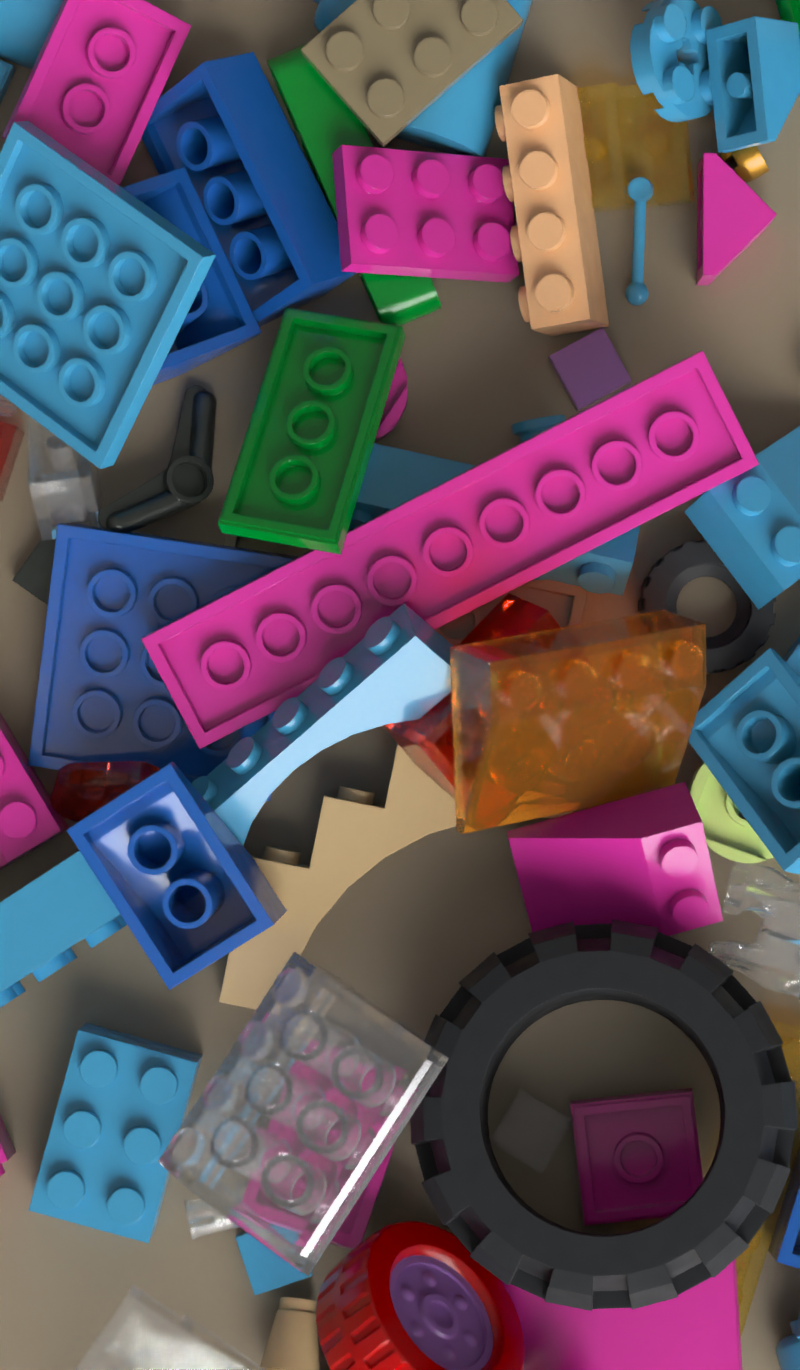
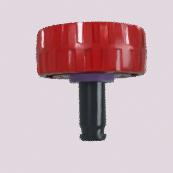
[316,1221,525,1370]

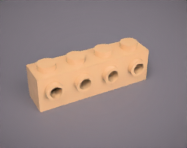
[494,74,609,337]

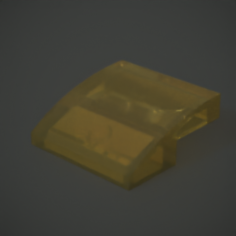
[577,82,695,212]

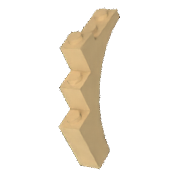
[219,726,576,1014]

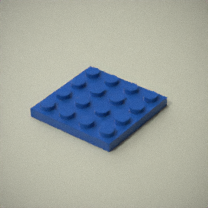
[28,522,299,801]

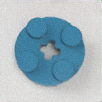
[630,0,723,123]

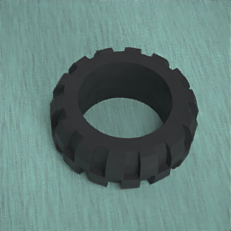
[409,919,798,1311]

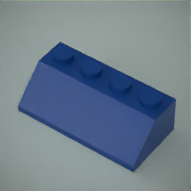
[141,52,356,327]

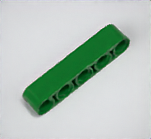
[267,43,442,326]

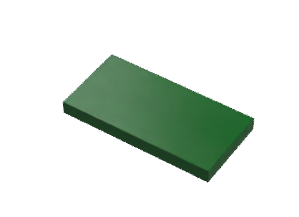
[218,307,405,555]

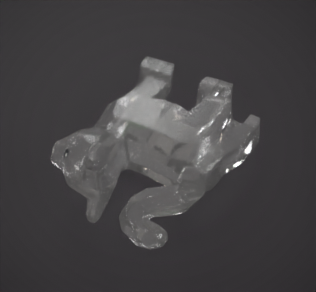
[707,861,800,1000]

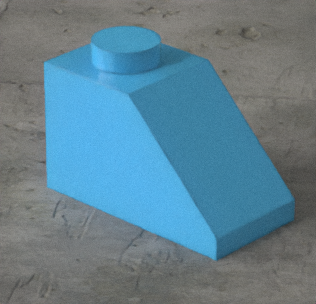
[705,16,800,153]

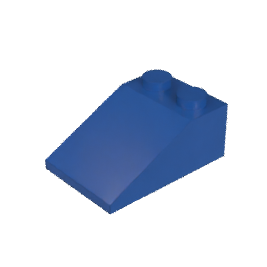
[67,762,287,990]

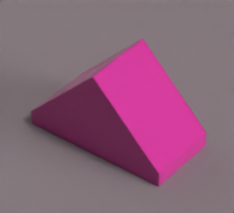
[696,153,777,285]

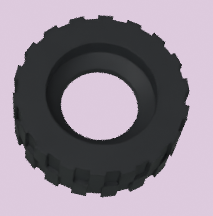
[638,539,777,674]

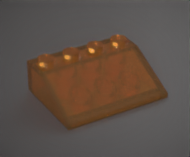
[450,610,707,834]

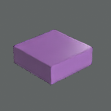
[548,327,632,411]

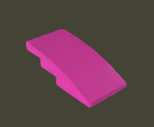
[501,1259,742,1370]

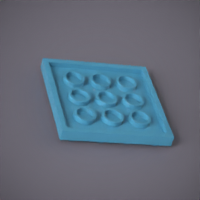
[0,121,216,469]

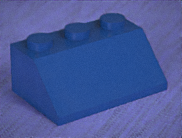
[122,167,262,385]

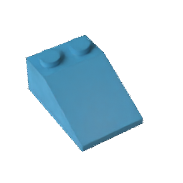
[684,426,800,610]
[679,648,800,875]

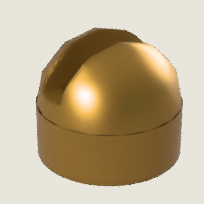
[718,146,769,183]

